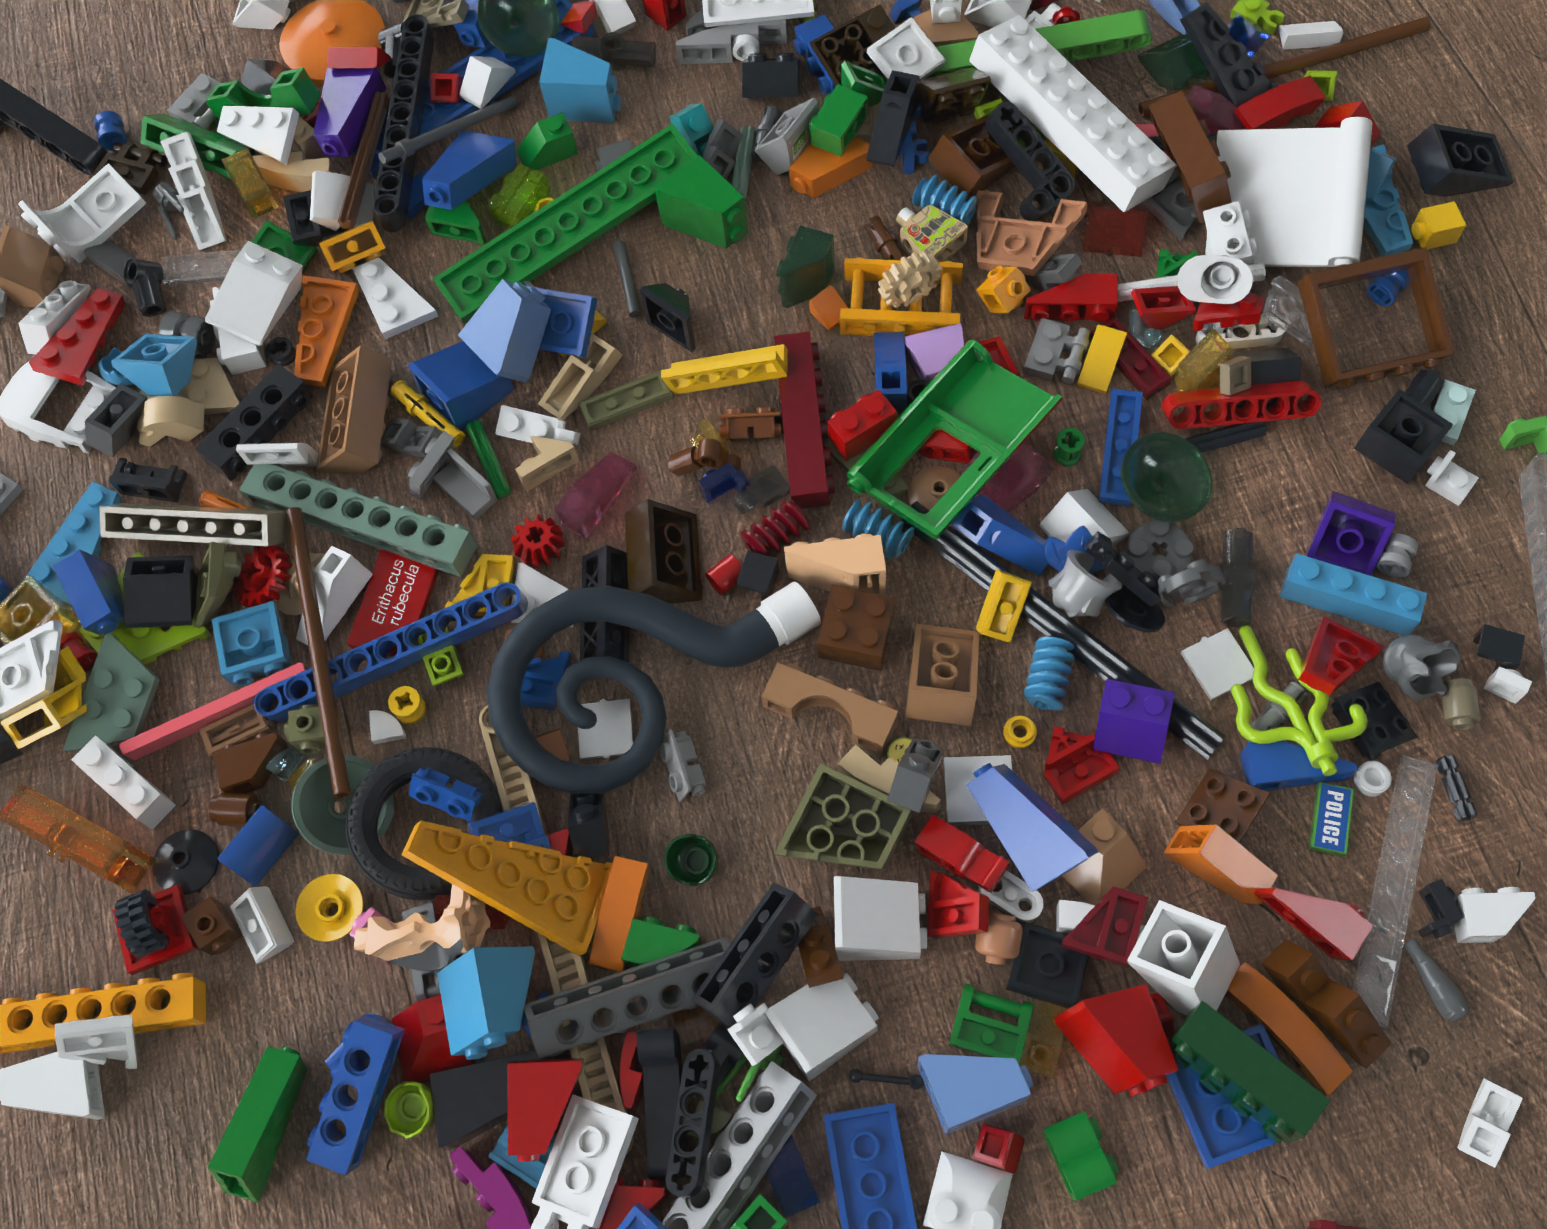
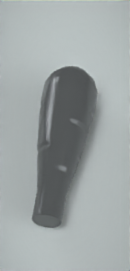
[1404,938,1469,1022]

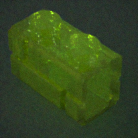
[489,164,551,228]

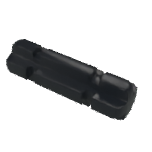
[1436,755,1478,822]

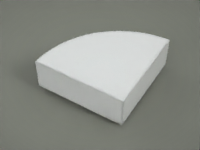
[369,710,406,744]

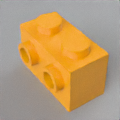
[319,220,385,273]

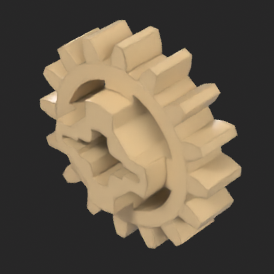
[878,251,943,308]

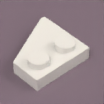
[55,1015,138,1069]

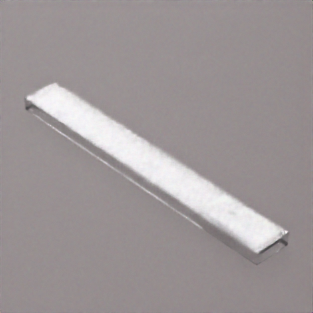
[1353,755,1438,1030]

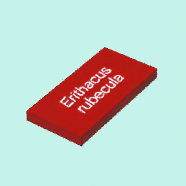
[347,542,442,656]

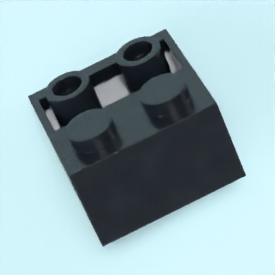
[742,53,800,98]
[123,555,197,628]

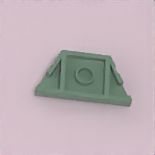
[63,633,160,752]

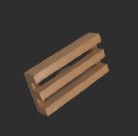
[198,703,273,760]

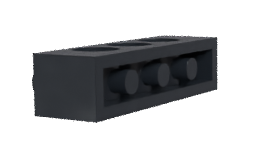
[195,364,313,481]
[691,883,819,1028]

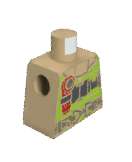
[896,205,968,262]

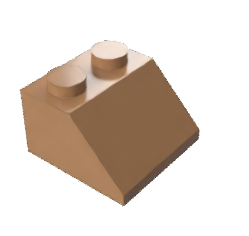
[0,225,64,307]

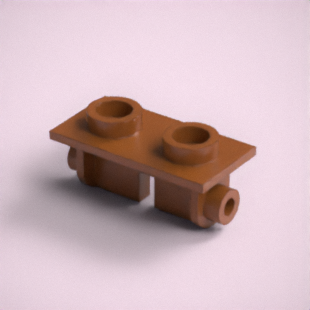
[719,407,781,440]

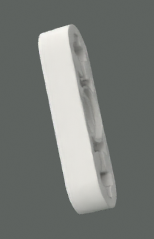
[1196,314,1286,351]

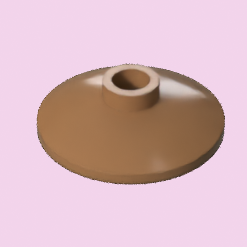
[908,466,961,518]

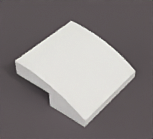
[310,171,374,231]
[236,443,318,467]

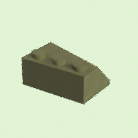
[774,763,914,870]

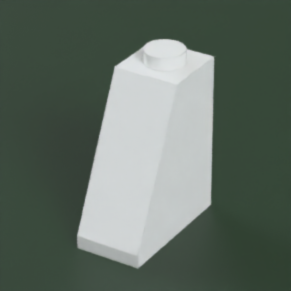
[0,1052,105,1120]

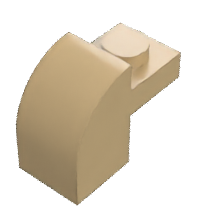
[137,396,204,447]

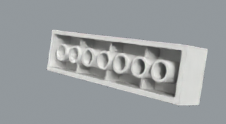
[969,15,1177,212]

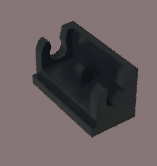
[108,458,187,503]

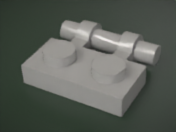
[1023,318,1090,384]

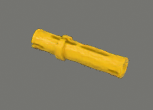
[390,380,466,448]

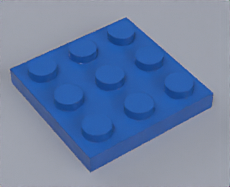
[1166,1024,1311,1169]

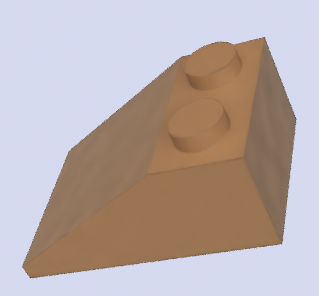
[905,623,980,726]

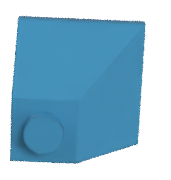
[111,334,197,396]

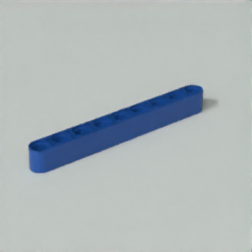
[254,582,528,723]

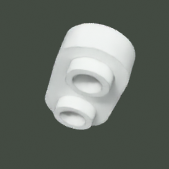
[978,870,1043,923]

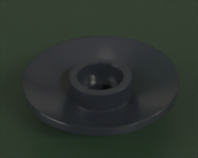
[1105,585,1165,632]
[152,829,219,895]

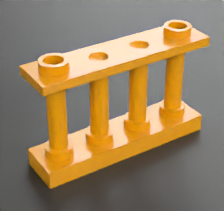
[840,257,963,337]

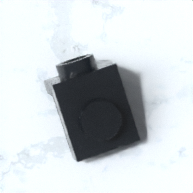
[1418,879,1464,939]

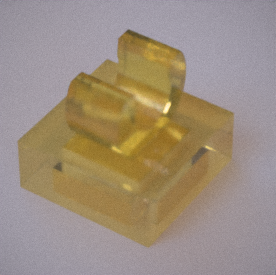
[690,417,730,453]

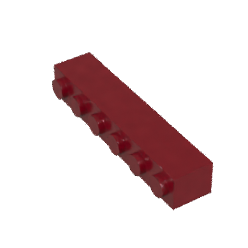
[774,331,835,509]

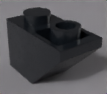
[568,793,610,859]

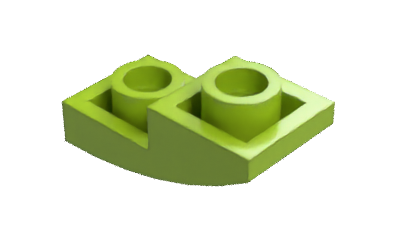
[418,625,464,687]

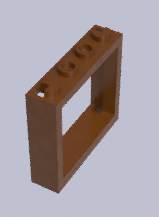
[1298,247,1455,389]

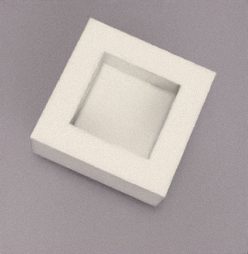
[1483,666,1532,704]

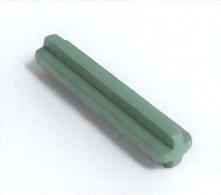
[732,126,755,199]

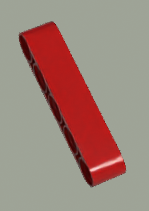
[1161,381,1322,429]

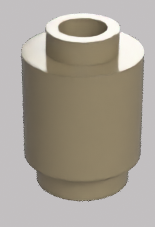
[1441,678,1481,731]

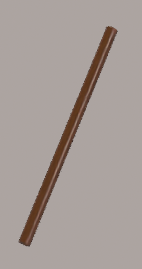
[286,507,351,799]

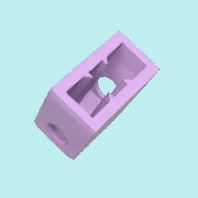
[905,323,964,382]

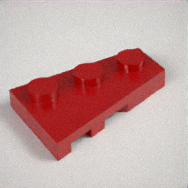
[1298,616,1385,695]

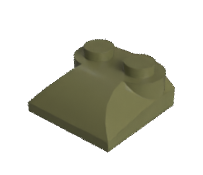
[194,542,242,628]

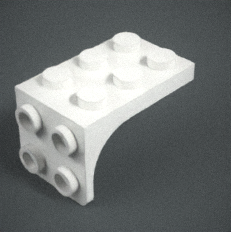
[18,163,147,263]

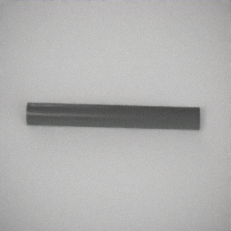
[613,240,641,318]

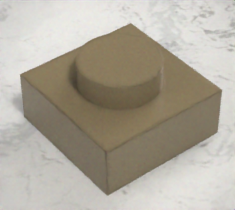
[1219,356,1251,396]

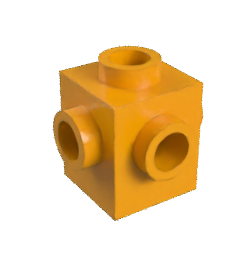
[976,266,1031,313]

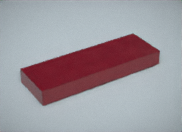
[1090,316,1172,400]

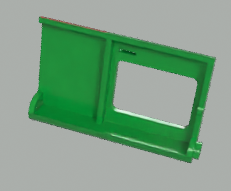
[846,340,1063,539]

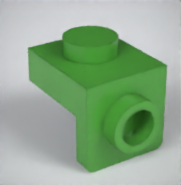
[1499,415,1547,458]

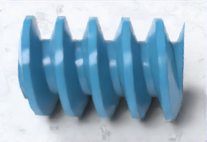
[912,174,977,226]
[842,498,915,559]
[1024,637,1075,711]

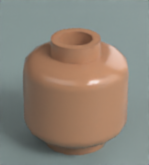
[975,912,1023,965]

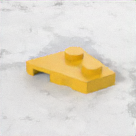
[444,554,515,617]

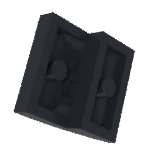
[283,190,350,246]

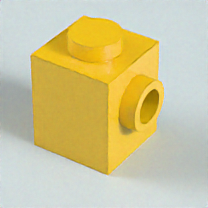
[1411,201,1466,250]

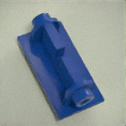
[408,767,483,822]

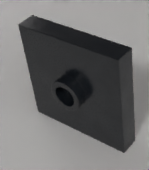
[1006,922,1089,1009]

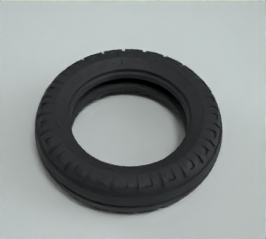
[346,747,503,900]

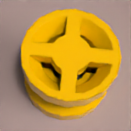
[388,686,426,725]

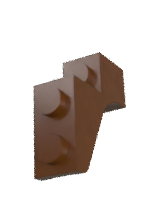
[1261,940,1391,1069]

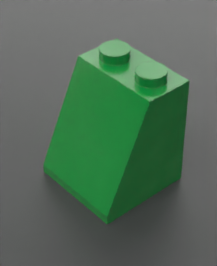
[654,155,748,249]

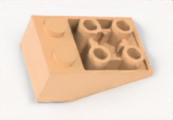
[784,534,886,596]

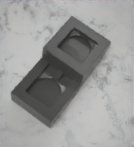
[702,119,744,179]
[380,418,442,458]

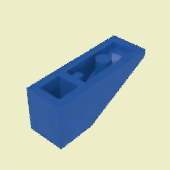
[1239,741,1358,791]

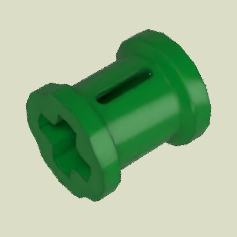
[1053,428,1085,467]

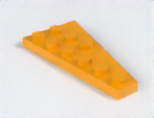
[402,821,612,956]

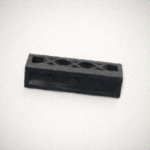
[580,545,630,663]

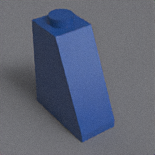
[53,549,125,635]

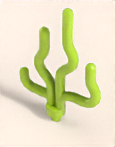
[1231,625,1368,776]

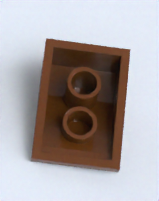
[928,113,1015,199]

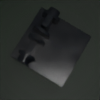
[1331,682,1418,761]

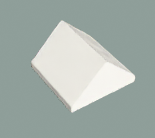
[1039,489,1130,548]

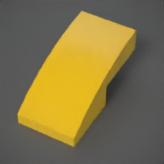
[1077,324,1127,395]

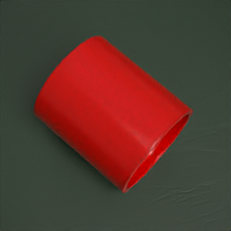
[705,554,742,595]

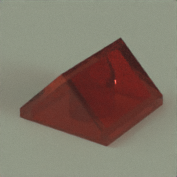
[1082,200,1148,257]

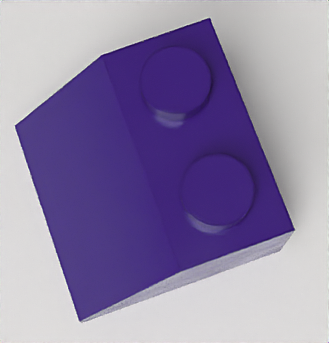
[1306,491,1395,576]
[1093,679,1175,764]

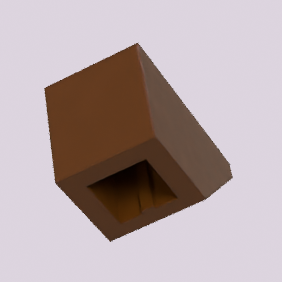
[212,732,288,793]

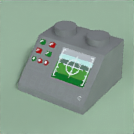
[754,98,819,175]

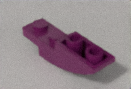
[449,1146,534,1229]

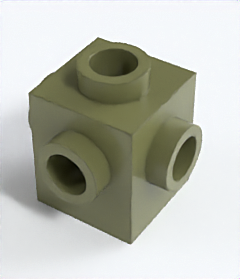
[284,705,326,754]

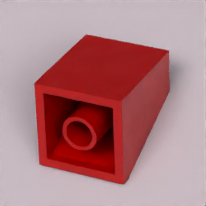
[1054,984,1179,1097]

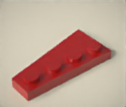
[29,288,125,386]

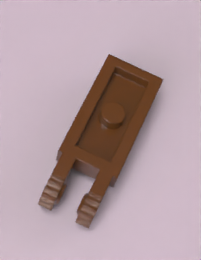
[798,906,844,988]

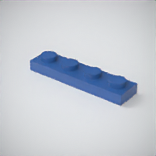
[1098,388,1143,507]

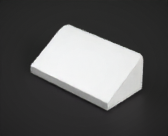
[1278,21,1343,50]
[230,886,294,964]

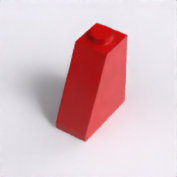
[507,1058,584,1162]

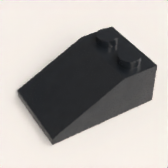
[1407,123,1513,197]

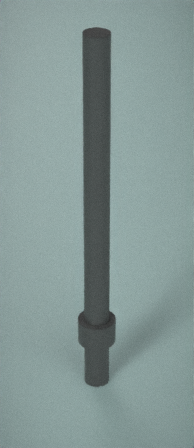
[378,96,517,164]

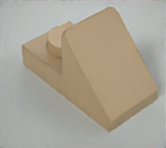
[515,436,579,492]

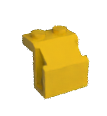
[0,646,87,749]

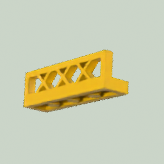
[661,344,788,395]

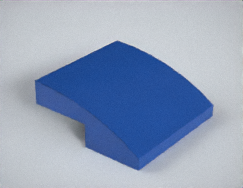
[468,801,551,849]

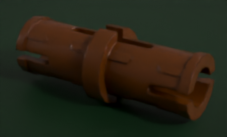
[864,216,904,260]

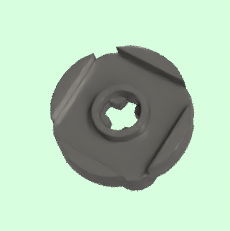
[1127,518,1193,580]
[1157,559,1226,607]

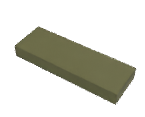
[578,370,673,431]

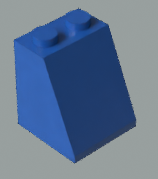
[408,341,514,432]

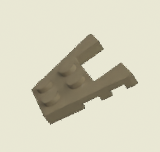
[403,0,469,28]

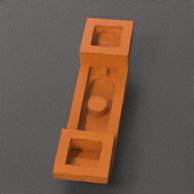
[1226,962,1353,1097]

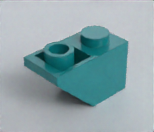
[669,103,714,157]

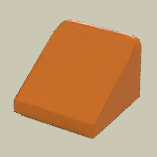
[809,285,849,331]

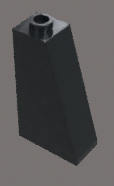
[430,1050,569,1150]

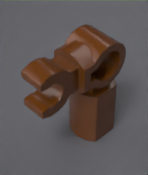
[668,439,741,476]

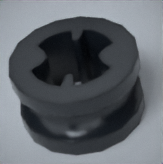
[266,337,296,367]

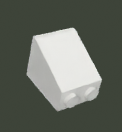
[834,876,927,961]
[1127,900,1240,1015]
[764,972,879,1082]

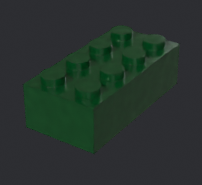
[1168,1000,1331,1144]

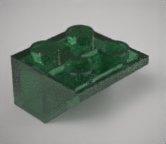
[776,225,835,308]

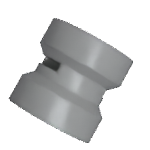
[1376,533,1419,578]

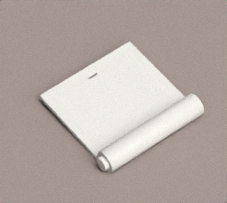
[1205,117,1373,268]

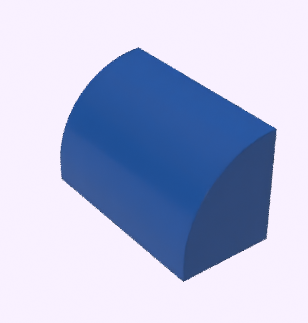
[217,805,299,887]

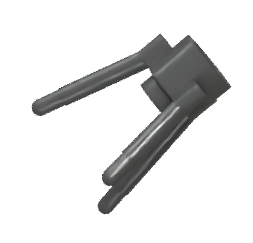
[153,182,184,239]

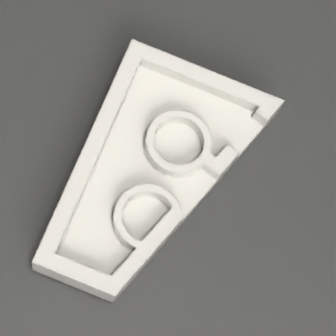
[352,257,439,339]

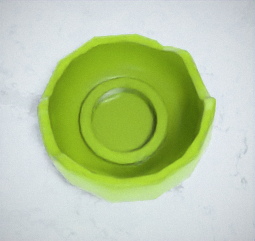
[384,1081,435,1139]

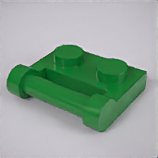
[948,983,1034,1065]

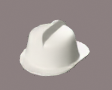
[1177,255,1253,304]

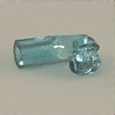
[1129,309,1162,348]

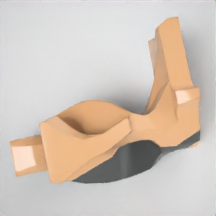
[354,884,490,971]

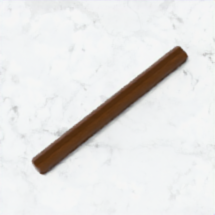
[338,92,390,229]

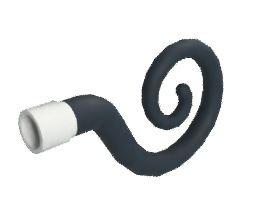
[487,581,821,794]

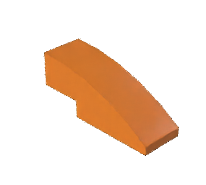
[589,856,650,972]

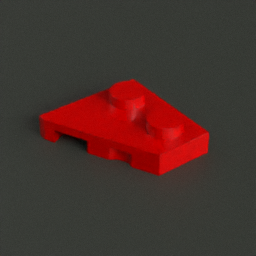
[1193,293,1266,331]
[927,870,989,939]

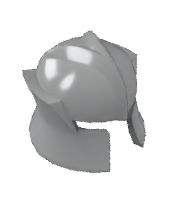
[1049,550,1122,617]

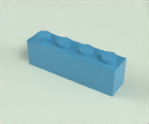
[1279,553,1427,636]

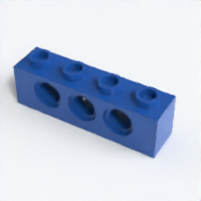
[306,1015,405,1175]

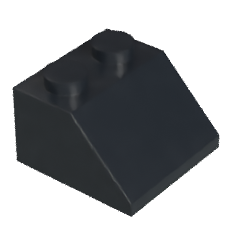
[1354,389,1454,484]

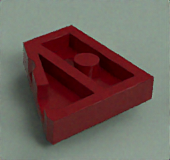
[1061,887,1148,968]

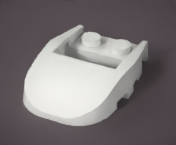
[0,362,116,454]

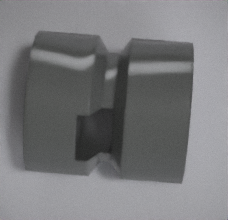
[158,310,216,357]

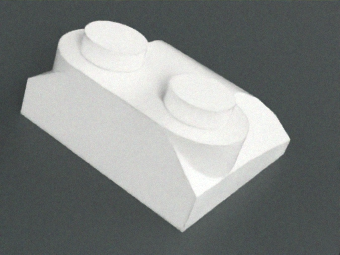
[922,1151,1013,1229]

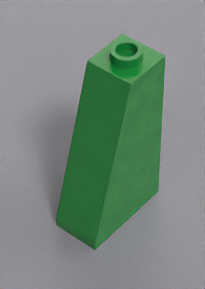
[208,1046,307,1203]

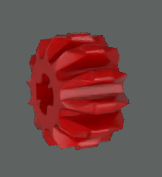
[511,514,565,569]

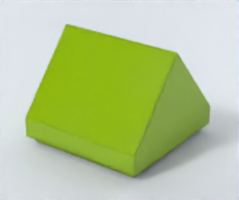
[1304,70,1337,101]

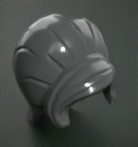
[1382,635,1461,701]

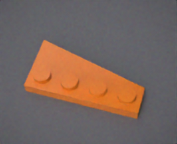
[294,275,360,388]

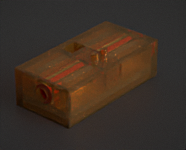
[0,783,153,893]

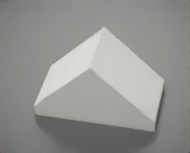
[459,56,515,109]

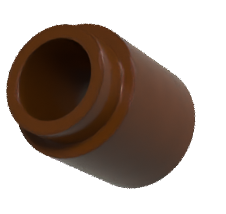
[209,792,262,827]

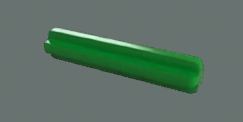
[466,420,511,499]

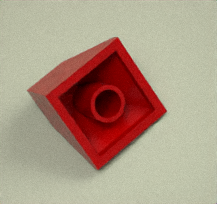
[391,994,475,1083]

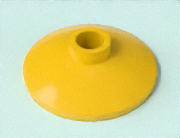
[295,874,364,942]

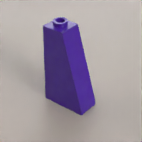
[313,68,387,157]

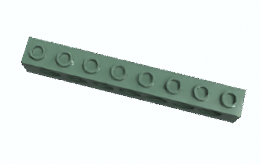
[239,464,478,577]

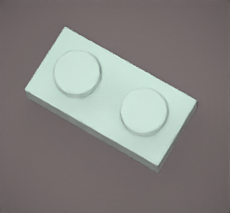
[1432,379,1476,446]

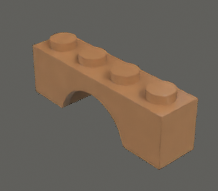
[761,662,898,756]

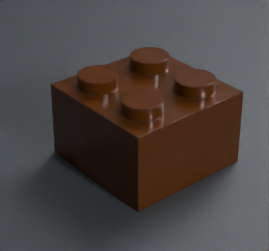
[817,585,895,671]

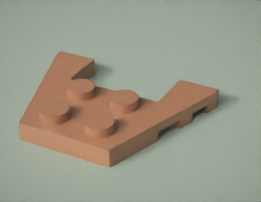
[977,190,1088,276]

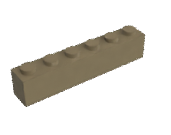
[99,503,288,546]

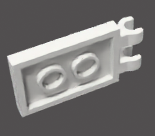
[531,1094,639,1229]

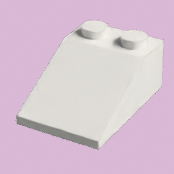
[205,241,303,346]

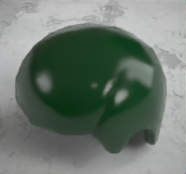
[663,834,719,886]

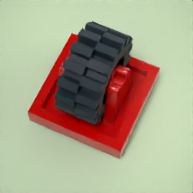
[112,885,198,975]

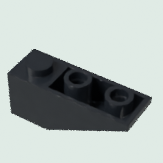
[866,70,921,167]

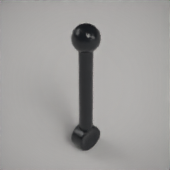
[849,1069,924,1090]

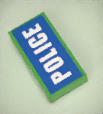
[1309,782,1354,857]

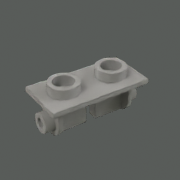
[659,729,706,803]

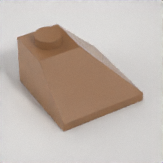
[1062,808,1147,906]

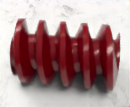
[740,500,811,557]

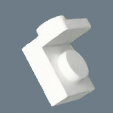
[1425,450,1479,506]
[727,1003,784,1066]

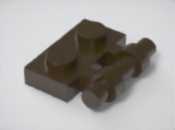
[93,142,167,195]

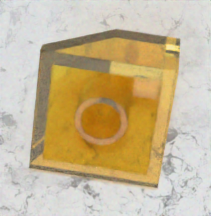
[0,574,82,645]

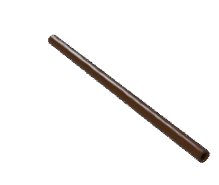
[1138,17,1431,117]

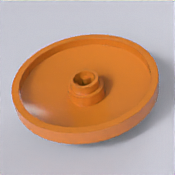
[280,0,386,87]

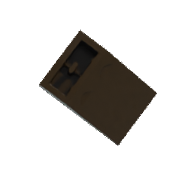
[810,4,895,86]
[919,67,991,123]

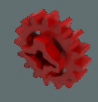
[233,545,293,608]

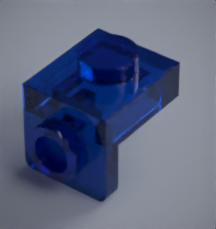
[698,462,749,503]

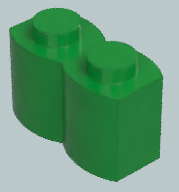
[1042,1111,1119,1201]

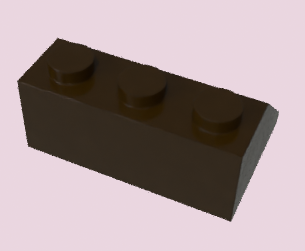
[625,499,702,604]

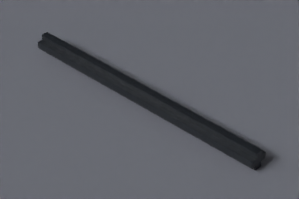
[901,501,1226,760]

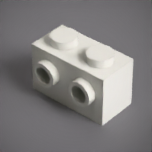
[1203,201,1258,265]

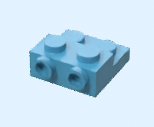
[211,601,292,686]

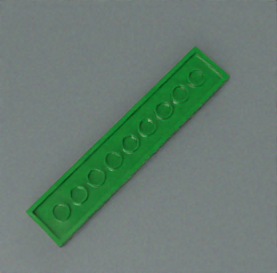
[432,124,698,324]

